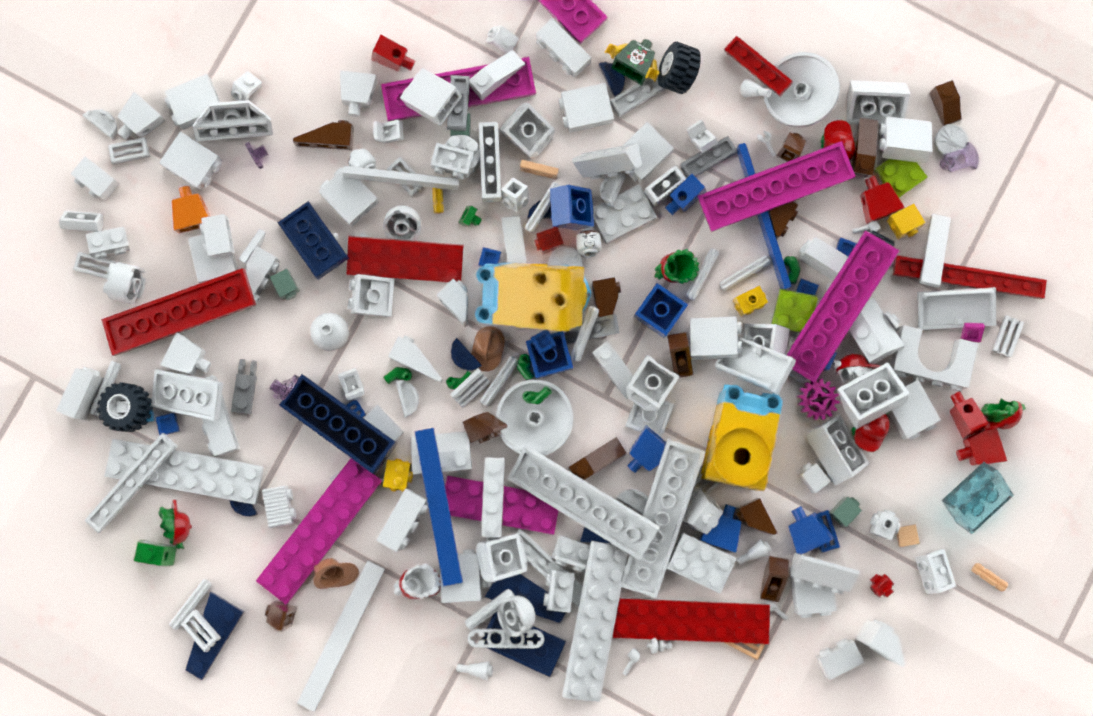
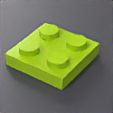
[874,159,928,198]
[771,289,818,332]

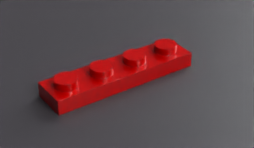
[724,35,793,97]

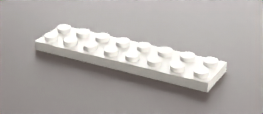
[104,439,264,505]
[621,439,705,598]
[507,445,660,560]
[562,541,628,702]

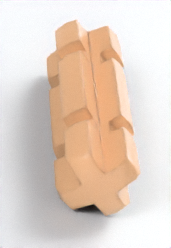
[971,563,1008,592]

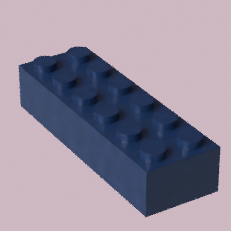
[279,374,398,475]

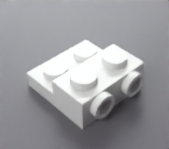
[347,274,394,317]

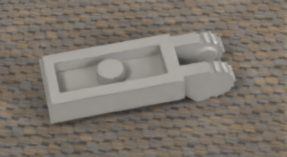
[231,359,257,414]

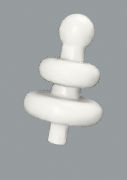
[646,638,672,654]

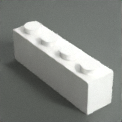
[479,122,502,203]
[201,375,240,457]
[481,457,505,537]

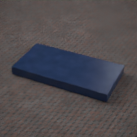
[277,201,349,280]
[482,612,566,677]

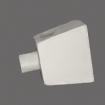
[340,70,378,117]
[117,92,165,140]
[160,333,211,375]
[682,490,723,534]

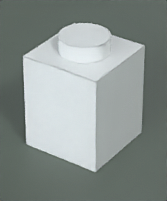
[798,463,831,493]

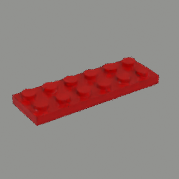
[346,236,464,282]

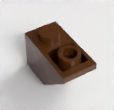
[768,202,798,239]
[462,412,508,444]

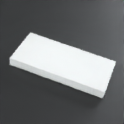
[151,369,223,421]

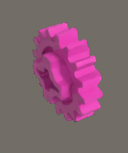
[797,379,840,420]

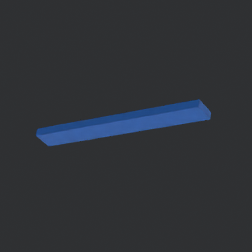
[736,143,791,290]
[414,428,463,586]

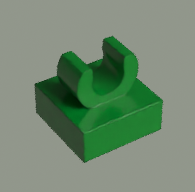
[458,205,482,226]

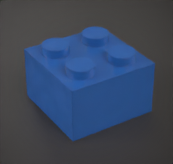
[550,184,594,230]
[633,283,688,338]
[526,331,573,379]

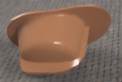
[472,326,505,371]
[313,558,359,589]

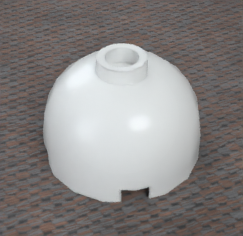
[383,205,421,241]
[310,313,349,351]
[497,596,535,637]

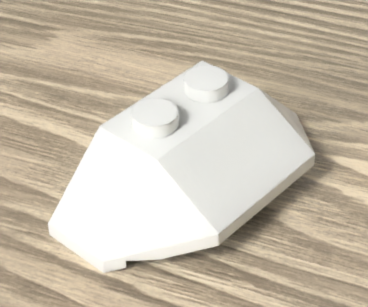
[193,100,273,141]

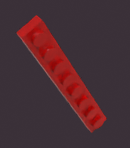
[892,255,1047,299]

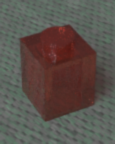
[534,227,564,255]

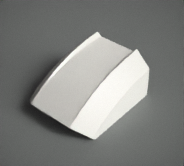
[499,102,555,158]
[626,355,680,411]
[475,533,527,582]

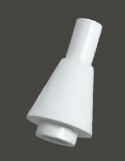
[740,79,772,98]
[736,539,772,565]
[456,661,493,681]

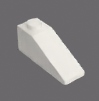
[469,50,525,100]
[388,335,442,383]
[591,341,633,399]

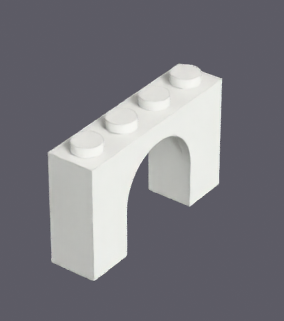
[890,325,979,392]

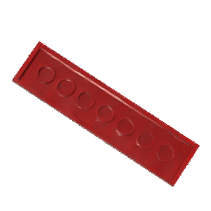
[101,268,256,356]
[613,598,770,644]

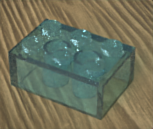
[941,462,1014,534]

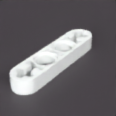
[467,629,544,648]

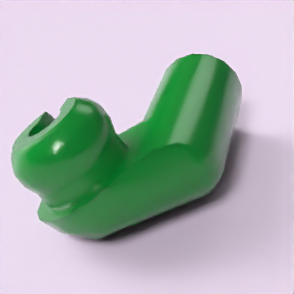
[784,256,801,284]
[517,354,535,380]
[383,367,412,384]
[446,371,471,390]
[522,386,552,405]

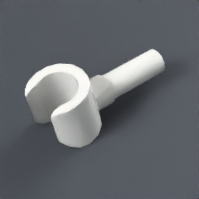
[757,131,776,157]
[852,221,881,234]
[764,600,788,620]
[622,648,640,676]

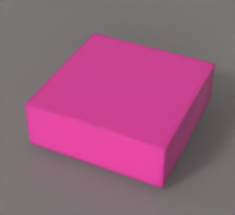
[960,322,985,343]

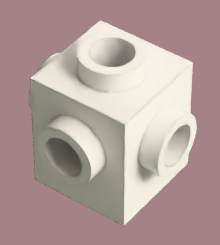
[501,178,529,213]
[869,509,900,541]

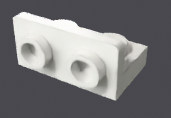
[430,143,474,179]
[85,226,130,259]
[551,535,591,573]
[915,549,956,594]
[544,570,575,613]

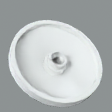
[763,52,840,128]
[496,379,573,456]

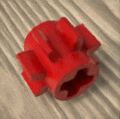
[870,574,894,598]

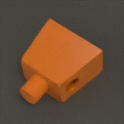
[172,186,210,234]

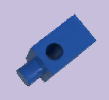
[665,174,707,216]
[627,424,666,473]
[699,504,741,553]
[788,506,834,555]

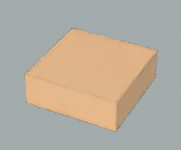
[897,524,920,547]

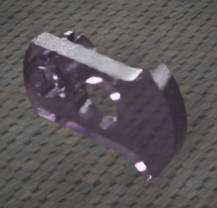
[245,142,269,169]
[940,142,979,173]
[269,374,298,400]

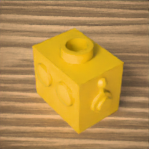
[887,204,926,240]
[732,285,768,317]
[383,458,413,492]

